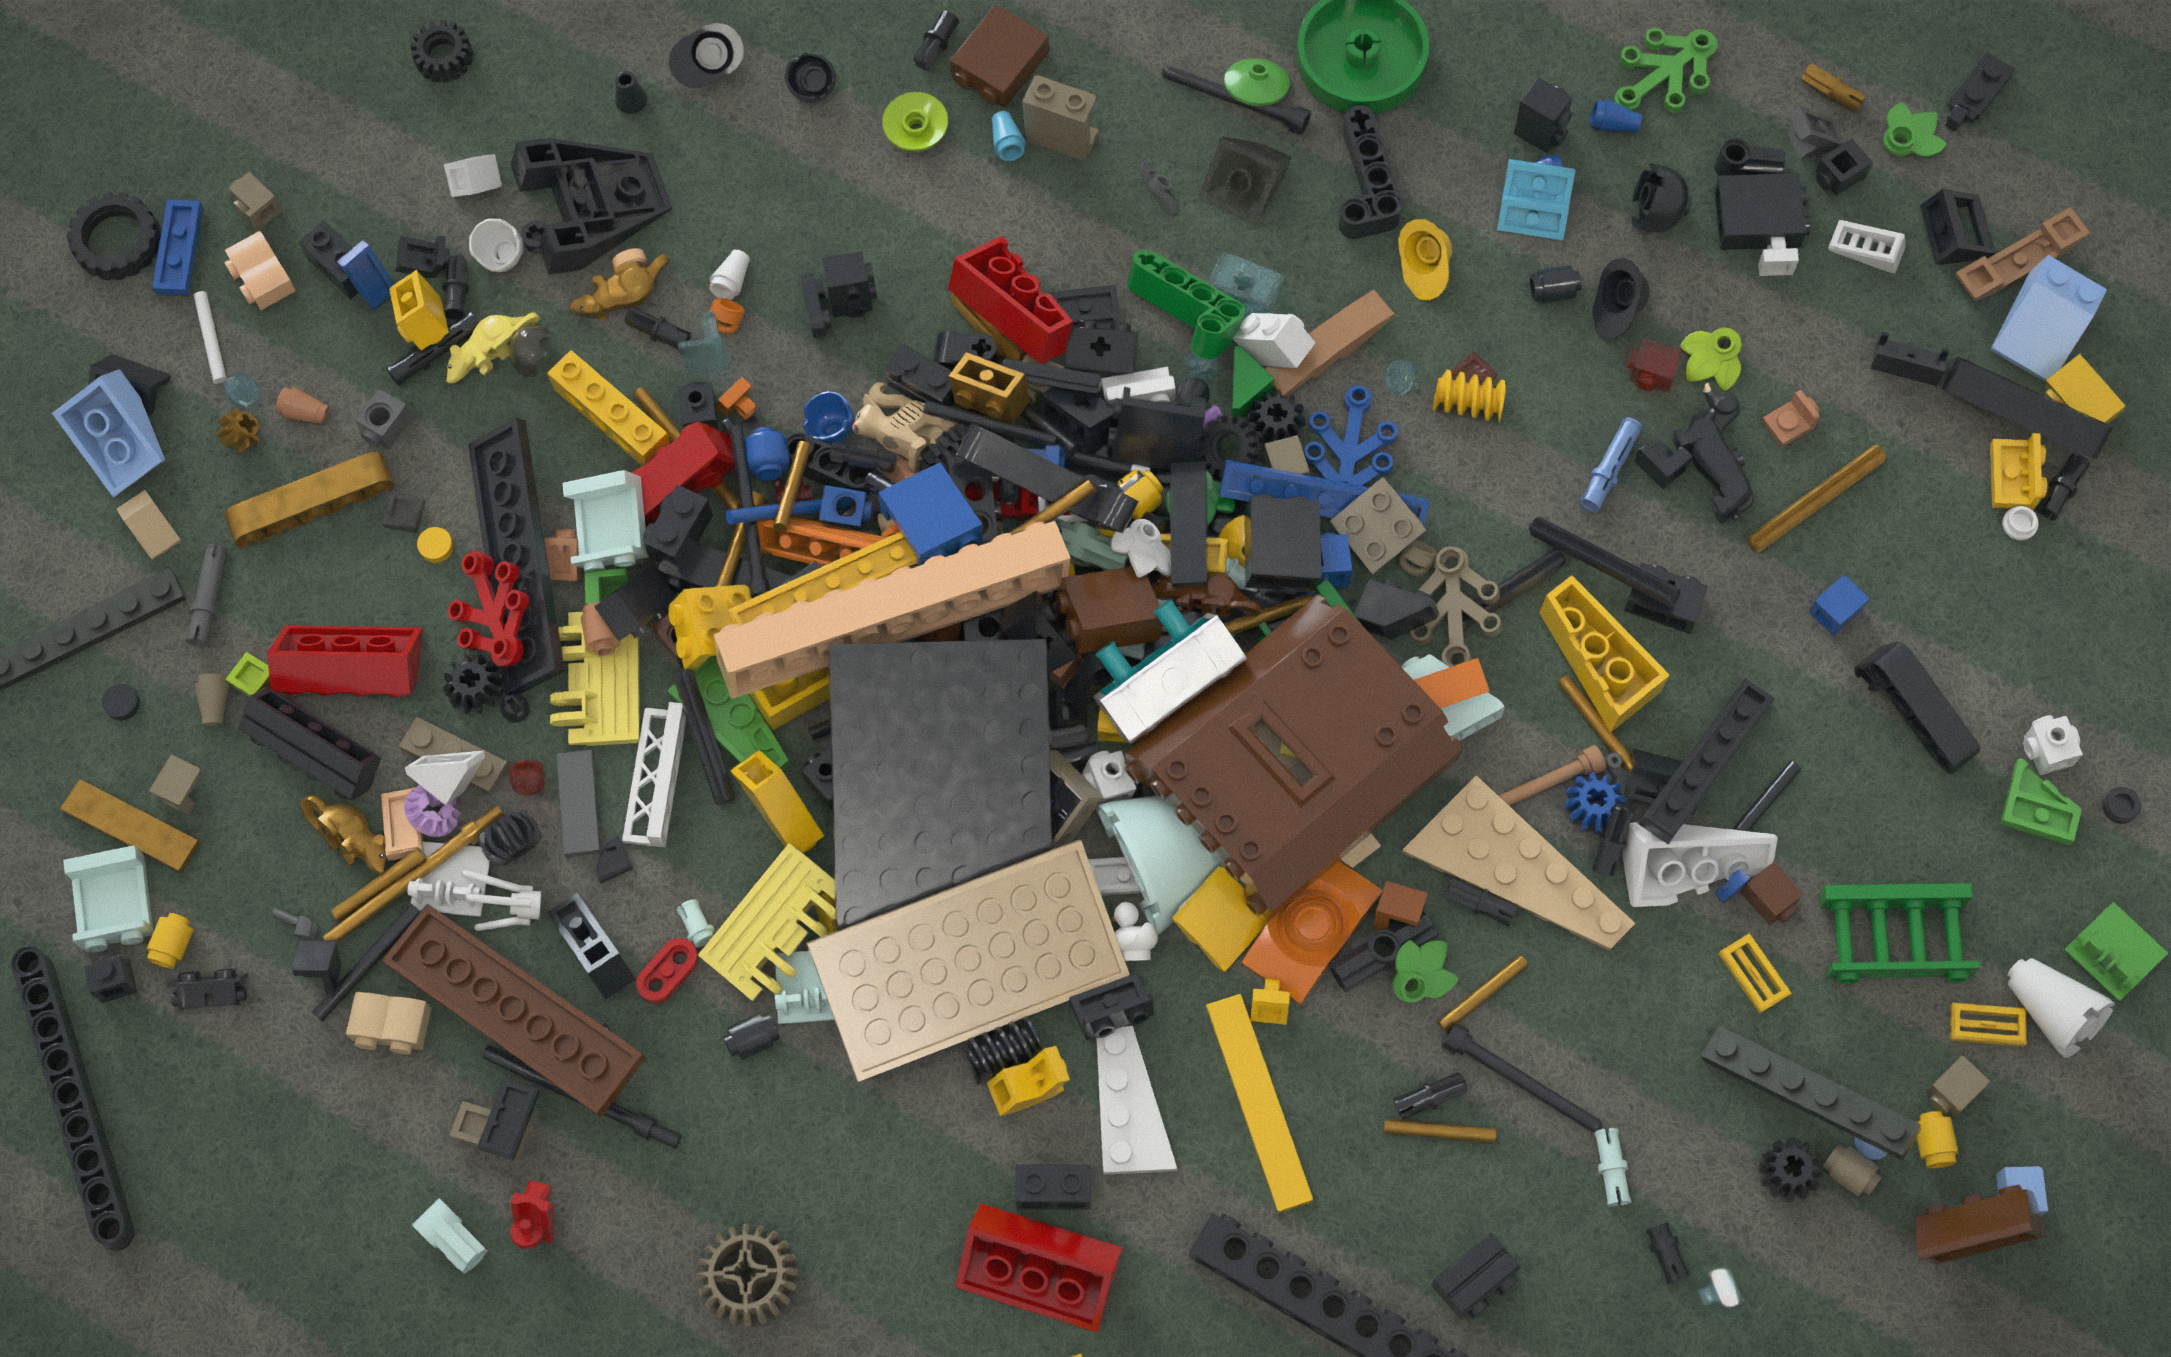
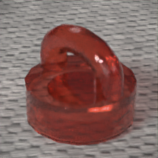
[508,760,545,796]

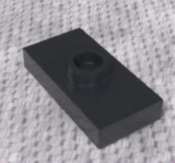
[477,1078,540,1161]

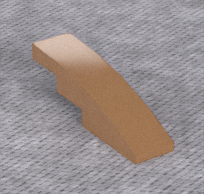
[1265,290,1396,398]

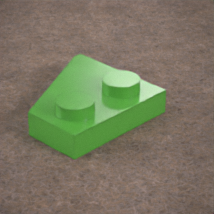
[2000,758,2082,846]

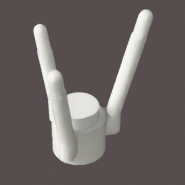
[461,870,541,931]

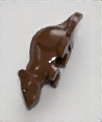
[1151,572,1261,618]

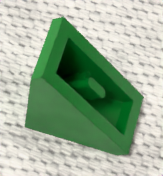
[1232,346,1274,418]

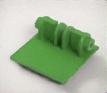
[2064,902,2168,1002]

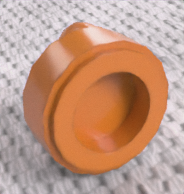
[708,298,745,334]

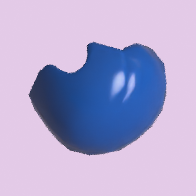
[803,391,855,445]

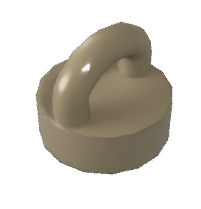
[1399,540,1437,576]

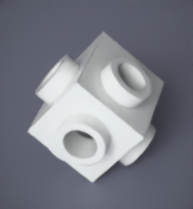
[2023,715,2083,776]
[1081,751,1136,804]

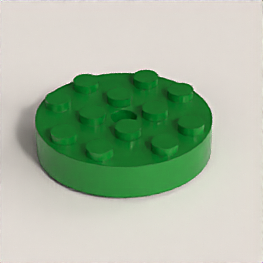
[1297,0,1429,114]

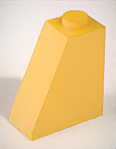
[730,750,824,853]

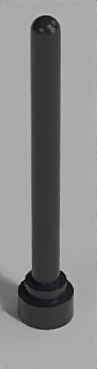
[1162,66,1311,135]
[1442,1023,1603,1133]

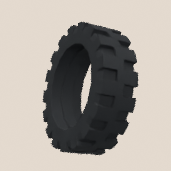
[67,192,161,280]

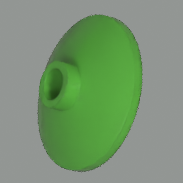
[1224,58,1290,106]

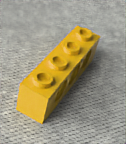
[547,350,671,467]

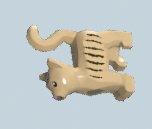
[852,382,959,471]

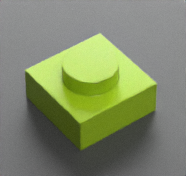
[225,652,270,697]

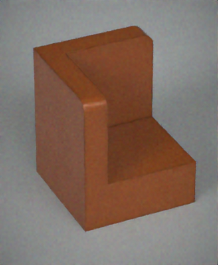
[1373,881,1428,930]

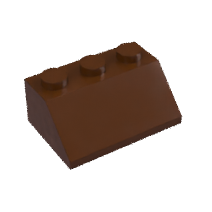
[1915,1185,2047,1265]

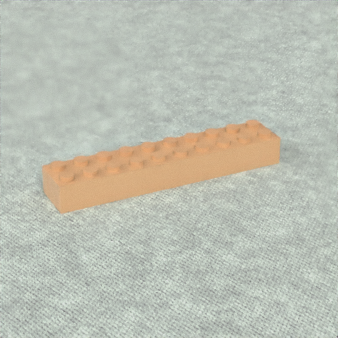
[714,521,1070,699]

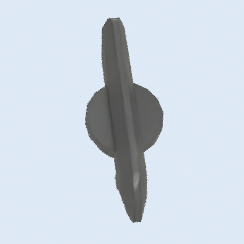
[1140,162,1178,217]

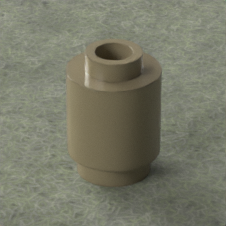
[1823,1143,1882,1197]

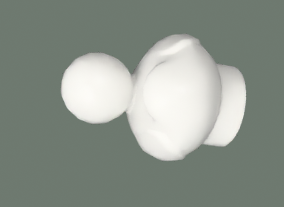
[1111,902,1158,961]

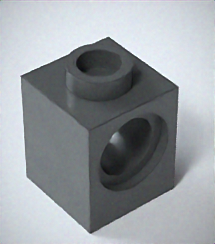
[355,389,413,449]

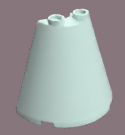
[1095,796,1225,935]

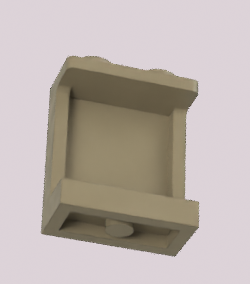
[1022,75,1098,162]

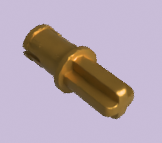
[1801,64,1867,113]

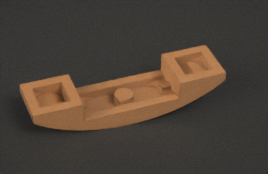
[1955,207,2090,301]

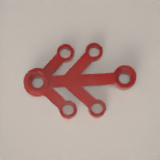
[448,551,529,667]

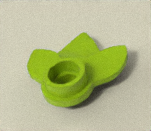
[1680,328,1742,391]

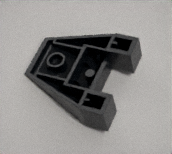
[510,138,672,275]

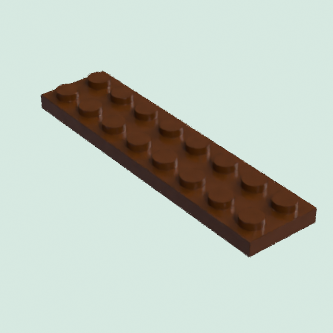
[382,904,646,1118]

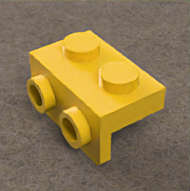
[1990,433,2047,510]

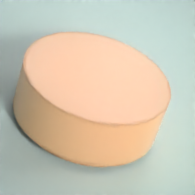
[612,248,648,268]

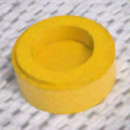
[417,527,454,563]

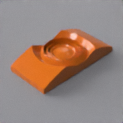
[1241,860,1383,1005]

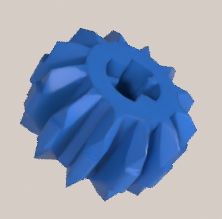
[1564,771,1626,834]

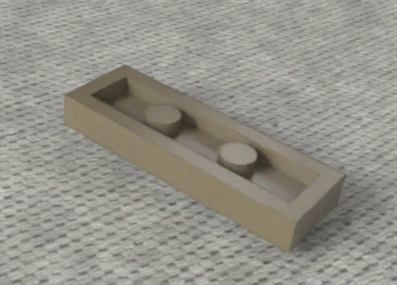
[399,717,509,795]

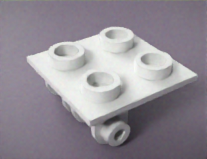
[408,842,490,917]

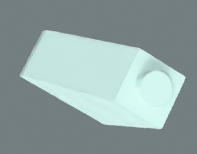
[1401,654,1504,741]

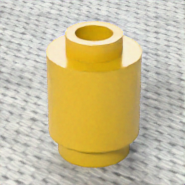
[146,913,194,969]
[1916,1111,1959,1169]

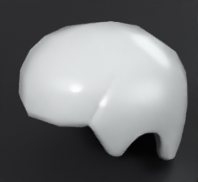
[469,219,523,273]

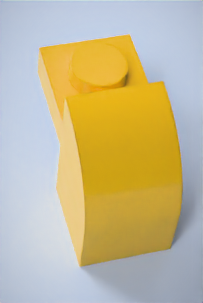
[987,1046,1070,1117]

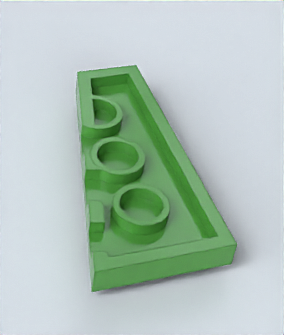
[667,656,790,771]

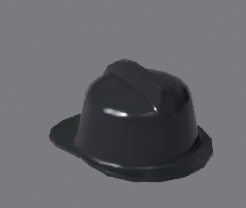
[669,23,744,88]
[1592,258,1650,339]

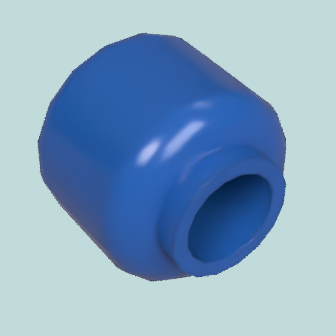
[745,427,790,481]

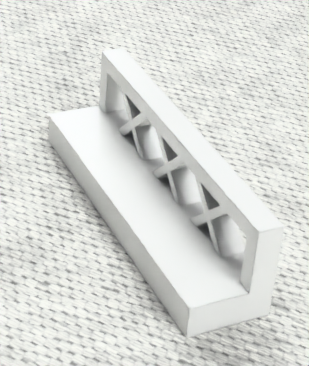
[622,702,687,847]

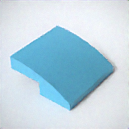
[1497,159,1575,240]

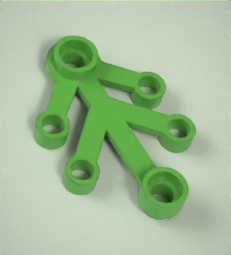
[1613,28,1718,113]

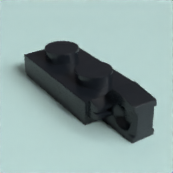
[1944,52,2015,132]

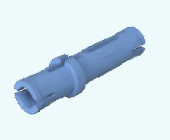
[1579,417,1643,513]

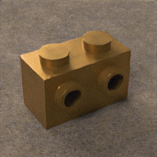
[949,352,1030,423]

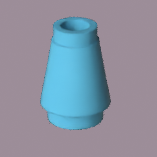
[992,111,1026,161]

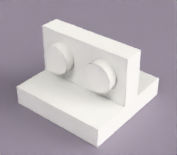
[1101,367,1176,406]

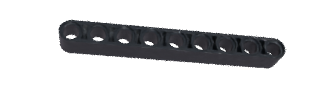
[11,945,135,1251]

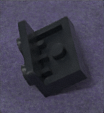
[1069,973,1154,1040]

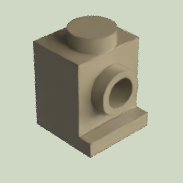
[229,172,282,232]

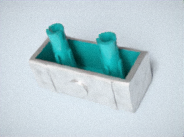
[1093,599,1247,744]

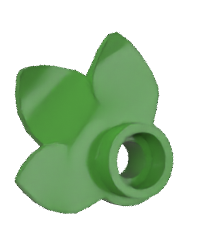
[1883,102,1947,158]
[1392,940,1459,1003]

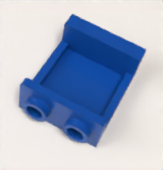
[879,462,983,566]

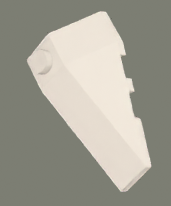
[1622,823,1778,907]

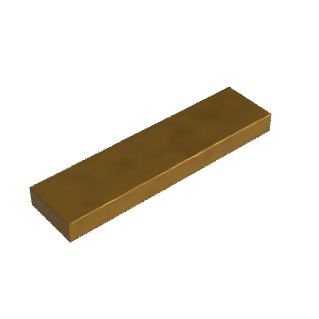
[60,779,201,874]

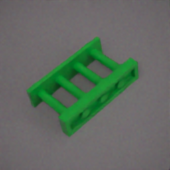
[1819,883,1980,984]

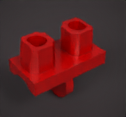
[510,1181,555,1249]

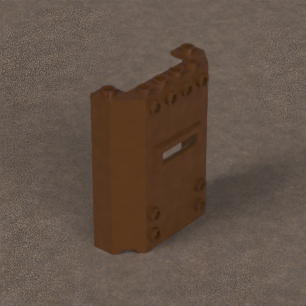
[1124,595,1463,921]

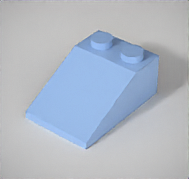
[1990,255,2107,382]
[52,369,165,497]

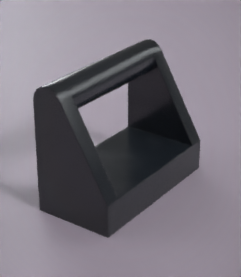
[1920,189,1995,265]

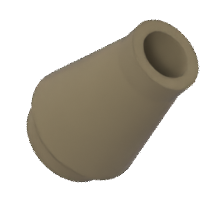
[194,674,230,726]

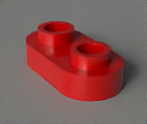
[636,938,699,1004]

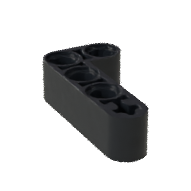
[1339,105,1402,239]
[1854,641,1980,774]

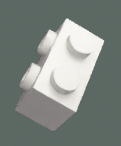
[1233,313,1316,368]

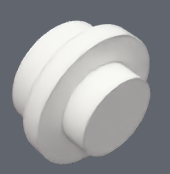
[2002,506,2038,541]

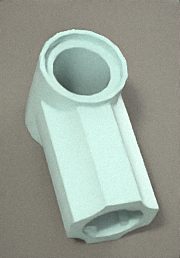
[412,1198,488,1274]

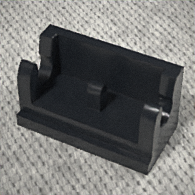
[1870,331,1950,387]

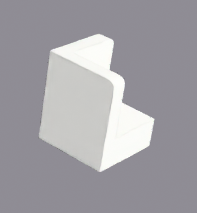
[444,154,502,197]

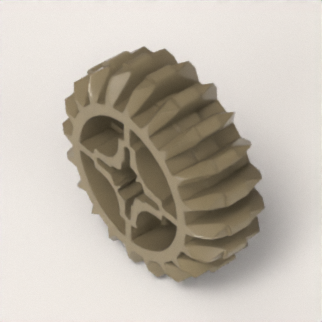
[696,1224,799,1327]

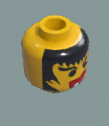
[1112,469,1164,520]

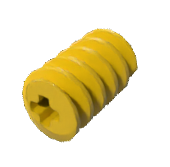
[1432,369,1506,423]

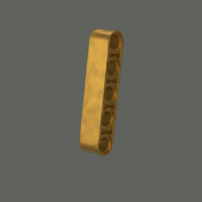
[224,452,394,548]

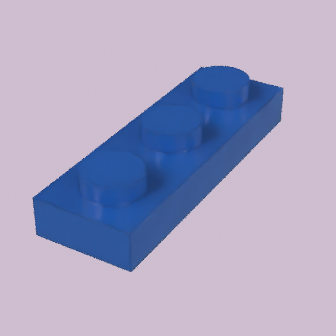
[152,200,203,296]

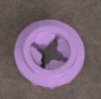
[404,785,461,837]

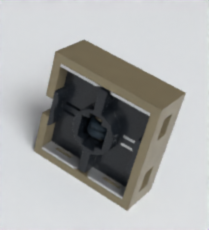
[1049,750,1103,850]

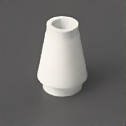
[709,250,750,300]

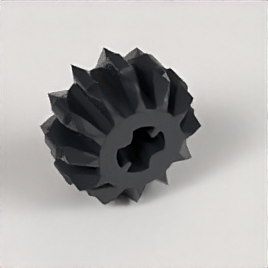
[1248,389,1306,444]
[443,654,503,715]
[478,810,542,866]
[1758,1137,1824,1202]

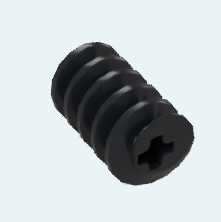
[963,1016,1043,1085]

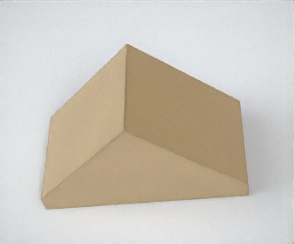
[116,490,181,560]

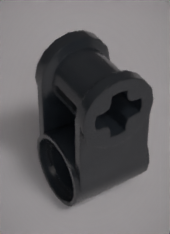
[934,332,1000,371]

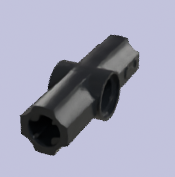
[1329,911,1438,992]

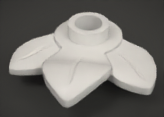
[1111,519,1171,578]

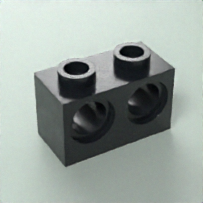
[1015,1164,1091,1210]

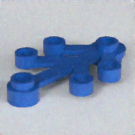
[1304,385,1398,486]

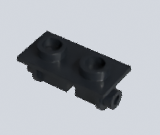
[167,968,248,1010]

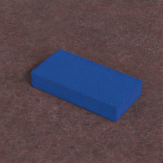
[337,240,395,310]

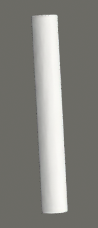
[194,291,227,384]

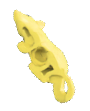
[447,312,540,383]

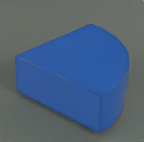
[1715,869,1751,904]

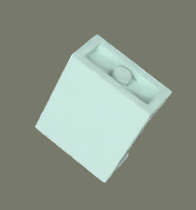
[563,470,648,572]
[63,845,153,953]

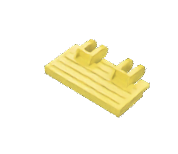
[550,612,640,746]
[698,843,836,1001]

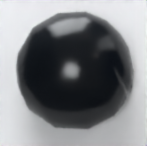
[784,53,836,103]

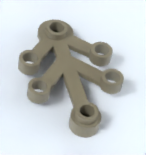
[1410,546,1503,667]

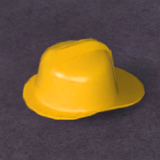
[1398,219,1452,300]

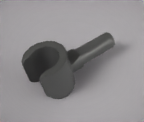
[272,907,318,941]

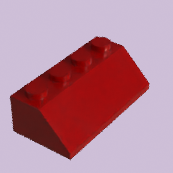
[267,625,423,697]
[955,1203,1123,1333]

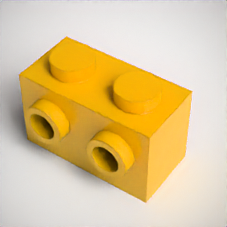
[389,270,449,350]
[2045,354,2125,424]

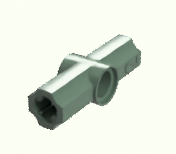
[1033,511,1132,571]

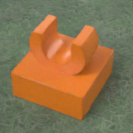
[717,377,757,420]

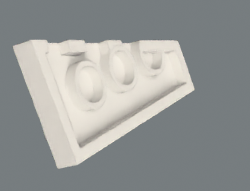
[1097,1026,1177,1175]

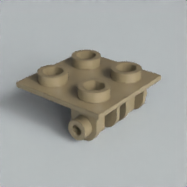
[1330,477,1427,574]

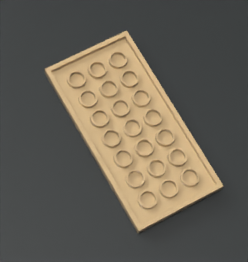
[807,840,1130,1082]

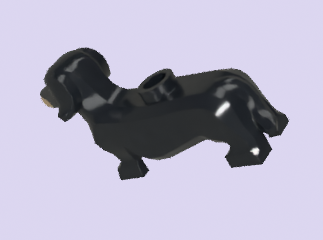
[1672,382,1754,524]

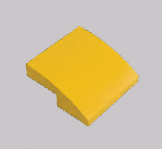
[1172,866,1271,972]

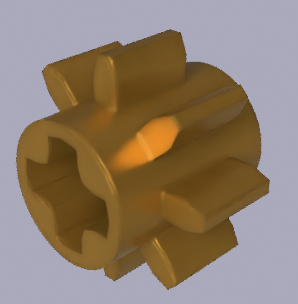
[216,408,260,453]

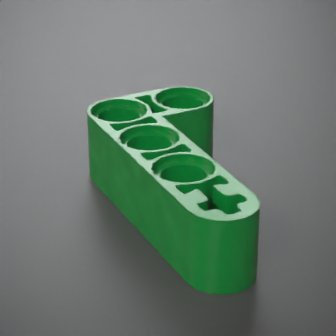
[1127,250,1245,359]

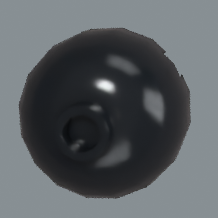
[1631,163,1692,232]

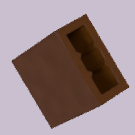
[950,4,1050,108]
[1055,567,1163,654]

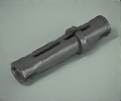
[185,544,228,647]

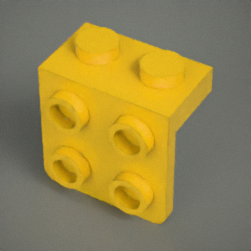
[668,585,752,670]

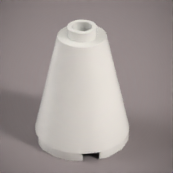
[2008,958,2114,1058]

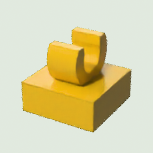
[1250,978,1290,1025]

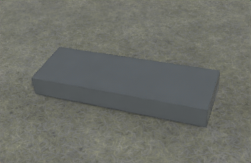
[556,749,601,857]

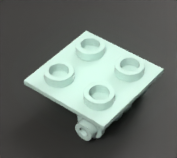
[775,951,834,1024]

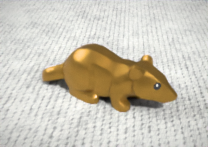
[569,254,670,321]
[300,795,386,874]

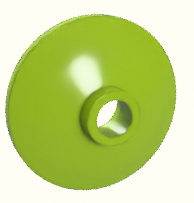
[882,92,948,152]

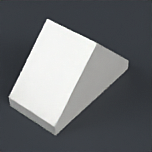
[405,751,485,805]

